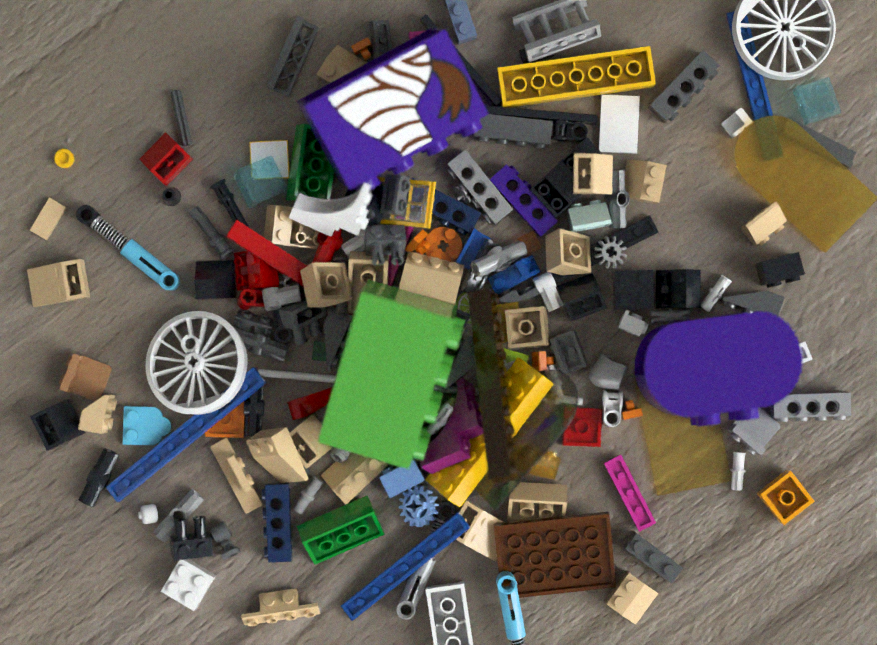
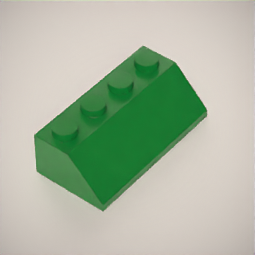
[286,124,334,202]
[297,495,385,565]

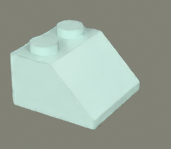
[567,200,612,232]

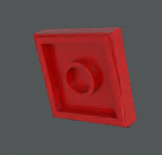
[562,407,602,447]

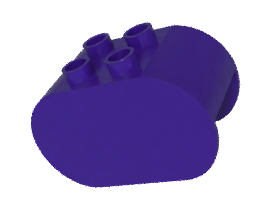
[634,311,802,426]

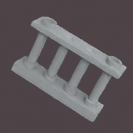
[512,0,601,62]

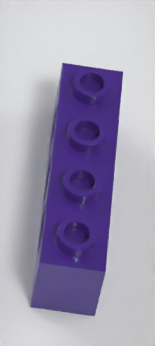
[489,164,558,237]

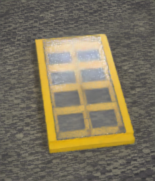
[377,177,436,228]

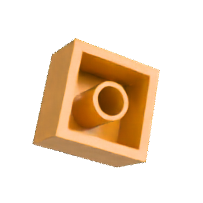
[757,470,815,525]

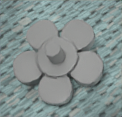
[453,186,471,205]

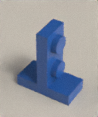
[488,255,541,295]

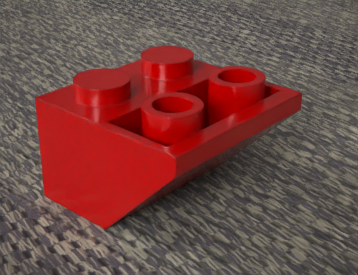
[139,132,193,186]
[234,251,279,291]

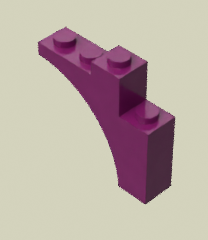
[420,378,483,474]

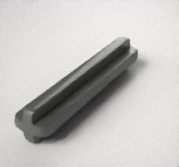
[171,90,192,146]

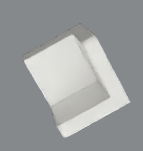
[721,108,753,139]

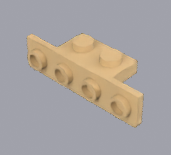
[211,438,263,514]
[241,588,320,626]

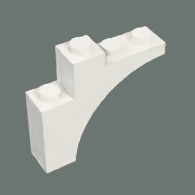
[289,182,372,237]

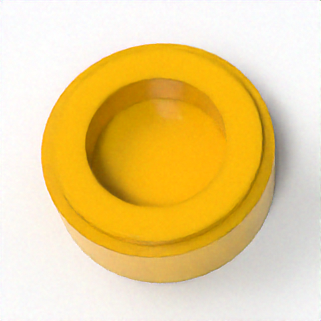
[54,149,74,168]

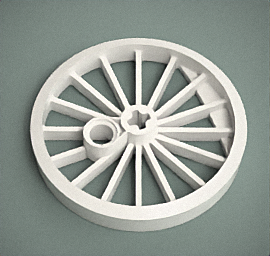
[732,0,836,80]
[146,311,247,415]

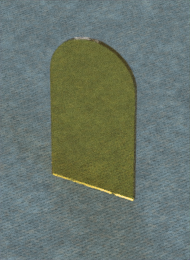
[735,115,877,253]
[635,379,732,496]

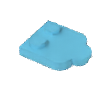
[123,406,171,445]

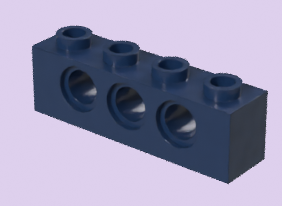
[406,178,481,235]
[262,483,293,563]

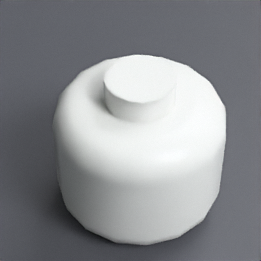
[138,504,158,524]

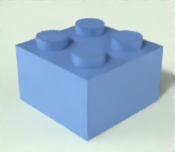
[379,458,425,498]

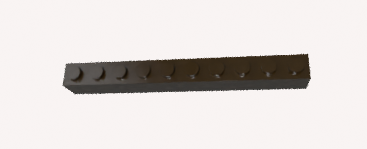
[468,288,519,484]

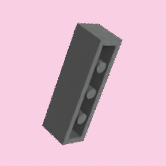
[474,114,553,149]

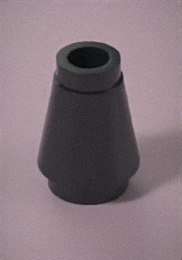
[162,187,181,206]

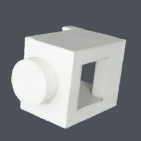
[617,310,648,337]

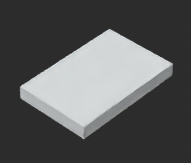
[598,94,640,154]

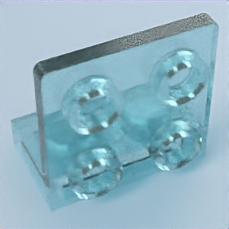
[792,77,841,126]
[233,156,288,209]

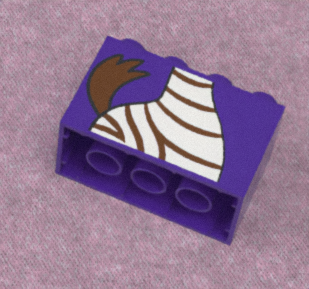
[297,28,488,190]

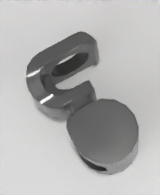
[210,521,241,560]

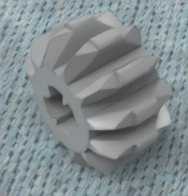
[594,236,627,269]

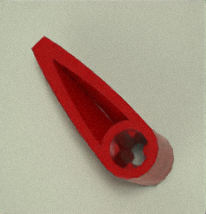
[237,289,264,310]
[287,386,334,420]

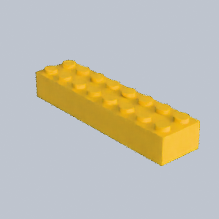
[497,46,656,108]
[425,357,554,507]

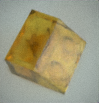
[518,445,561,480]

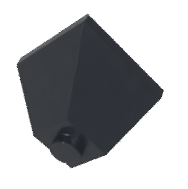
[194,260,236,300]

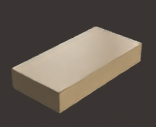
[30,197,67,240]

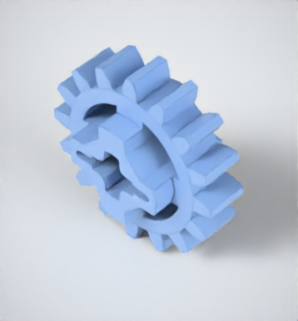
[399,485,439,527]

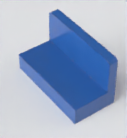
[456,228,491,270]

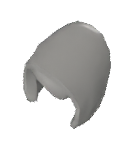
[588,353,628,390]

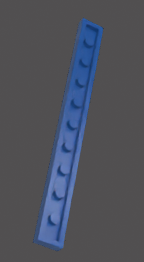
[106,367,267,502]

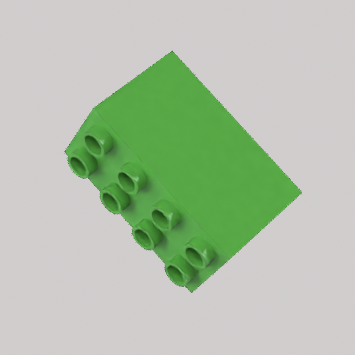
[318,280,465,469]

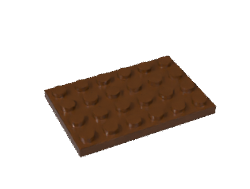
[493,512,616,599]

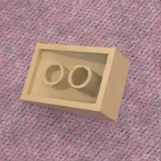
[348,251,389,314]
[246,427,308,483]

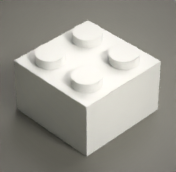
[161,559,216,611]

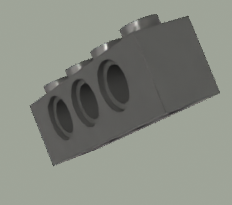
[648,50,720,123]

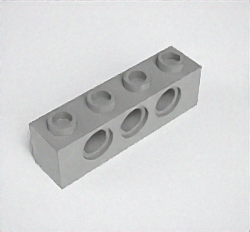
[447,150,513,225]
[771,392,851,422]

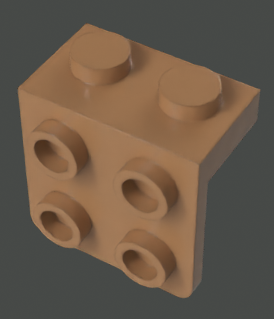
[59,353,112,401]

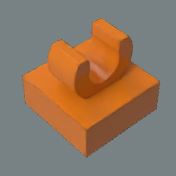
[351,37,372,61]
[405,229,431,255]
[531,351,554,371]
[621,400,643,420]

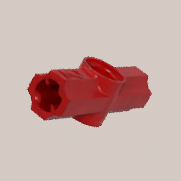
[312,228,343,263]

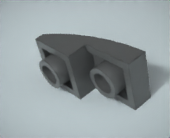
[499,286,540,303]

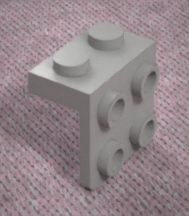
[728,408,780,456]

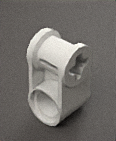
[602,390,623,427]

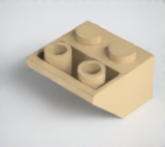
[573,154,613,194]
[78,394,117,434]
[290,414,333,469]

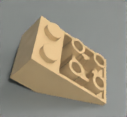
[264,205,320,250]
[27,259,90,307]
[456,499,505,562]

